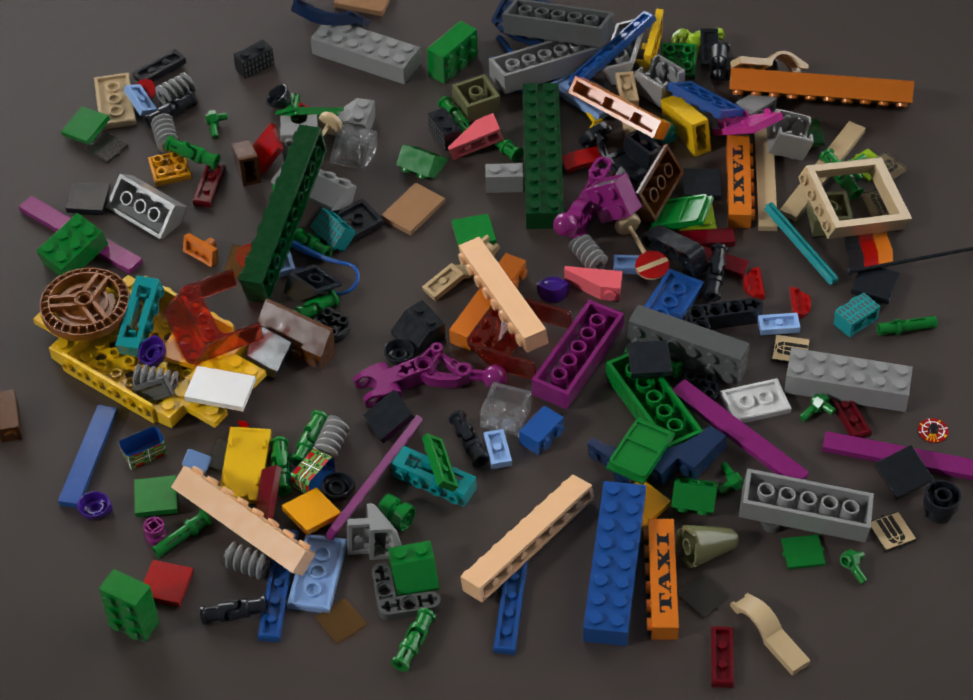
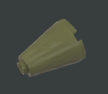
[676,525,739,568]

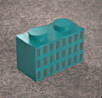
[310,208,356,251]
[833,292,880,338]

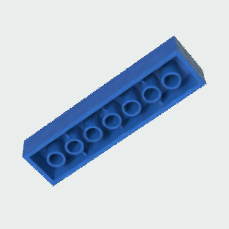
[583,481,646,646]

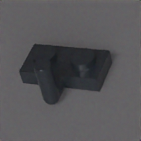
[700,28,731,65]

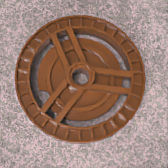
[39,268,130,341]

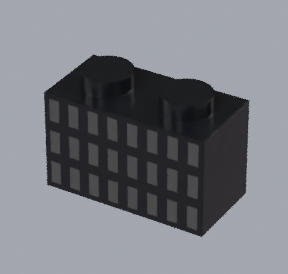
[233,39,275,79]
[428,107,461,151]

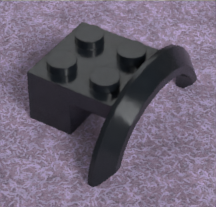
[597,130,662,183]

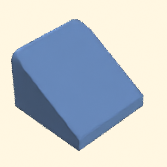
[182,449,212,474]

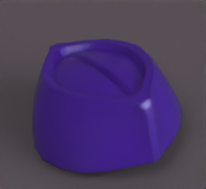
[537,277,569,303]
[138,335,166,368]
[76,491,113,521]

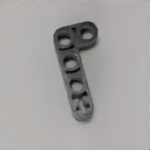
[710,43,779,81]
[642,224,708,279]
[687,298,763,330]

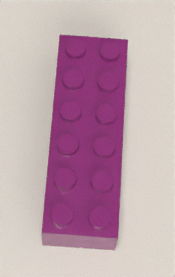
[532,299,624,410]

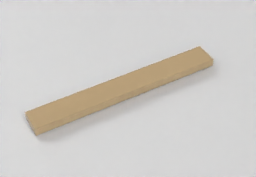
[780,121,865,221]
[754,128,778,231]

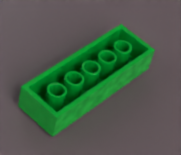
[605,353,703,448]

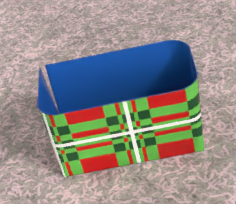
[118,426,167,470]
[290,448,336,493]

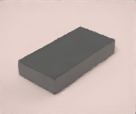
[131,375,175,403]

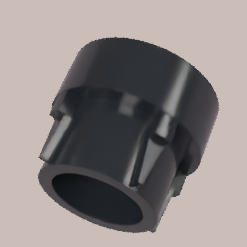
[923,480,962,524]

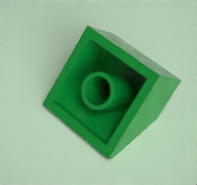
[396,144,449,180]
[671,477,718,515]
[388,540,439,596]

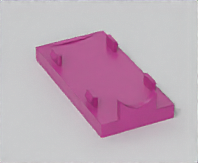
[711,108,784,136]

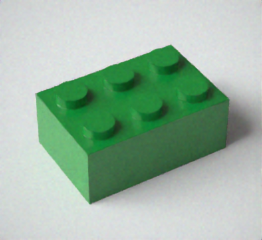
[427,21,478,84]
[36,213,109,276]
[98,569,160,642]

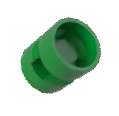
[378,494,416,531]

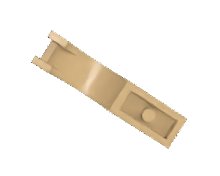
[730,51,809,73]
[615,71,645,135]
[422,235,500,302]
[730,593,811,676]

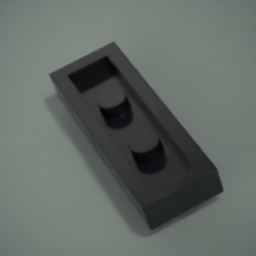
[132,49,186,82]

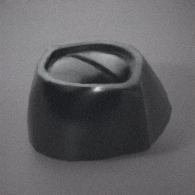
[266,84,291,109]
[384,339,414,366]
[321,471,355,500]

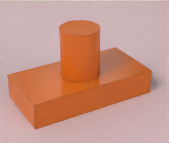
[183,233,218,267]

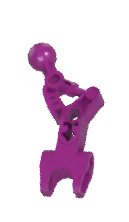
[553,156,612,239]
[353,342,508,408]

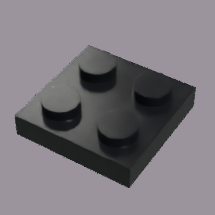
[335,199,384,241]

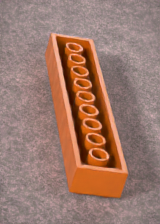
[729,67,915,108]

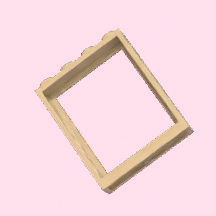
[798,157,912,239]

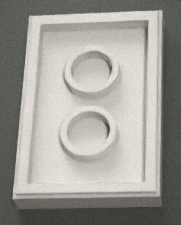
[184,366,256,411]
[720,378,791,423]

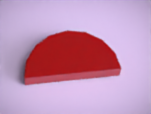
[743,267,765,300]
[789,287,811,319]

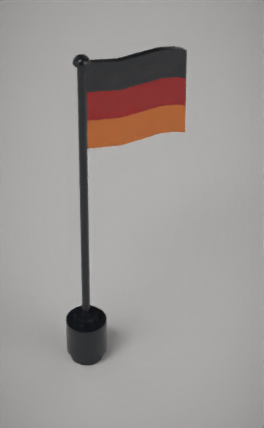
[844,232,973,275]

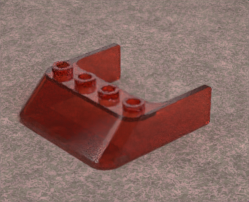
[164,269,263,364]
[467,297,572,380]

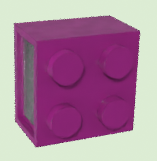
[586,173,642,223]

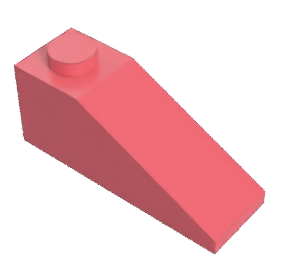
[448,113,504,160]
[564,266,623,301]

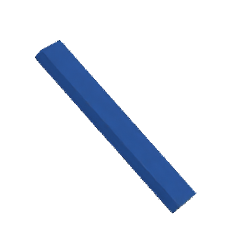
[568,11,657,84]
[58,405,118,508]
[258,529,299,642]
[493,561,528,655]

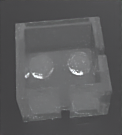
[480,382,532,437]

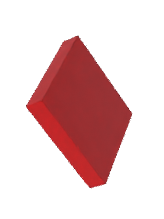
[252,123,284,174]
[143,560,194,607]

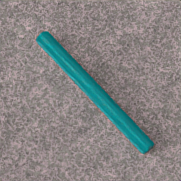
[764,202,838,285]

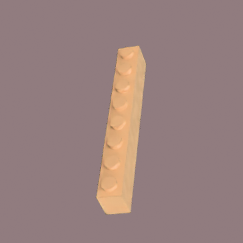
[458,237,548,352]
[171,466,316,576]
[460,475,594,602]

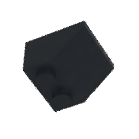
[391,300,446,357]

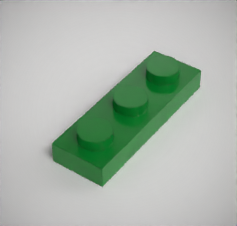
[422,433,458,492]

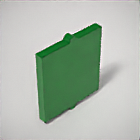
[781,535,826,570]

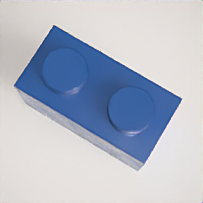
[519,406,564,455]

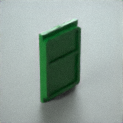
[275,107,344,119]
[649,194,714,230]
[606,418,676,485]

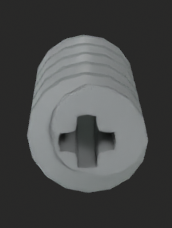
[155,72,196,105]
[151,114,179,153]
[569,234,608,269]
[132,364,179,389]
[312,415,350,459]
[222,541,270,581]

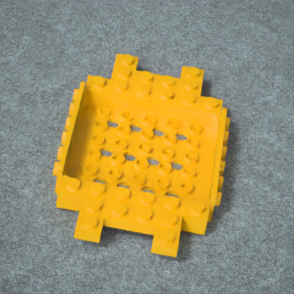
[33,275,267,428]

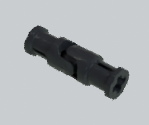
[144,91,197,129]
[704,243,728,302]
[449,410,489,467]
[200,595,269,625]

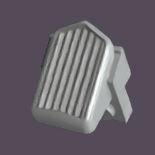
[347,503,402,560]

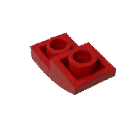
[562,147,603,174]

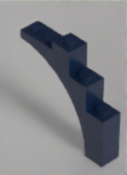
[587,425,727,486]

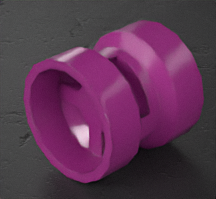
[143,517,167,546]

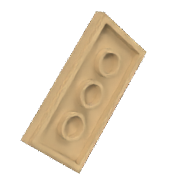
[94,73,137,130]

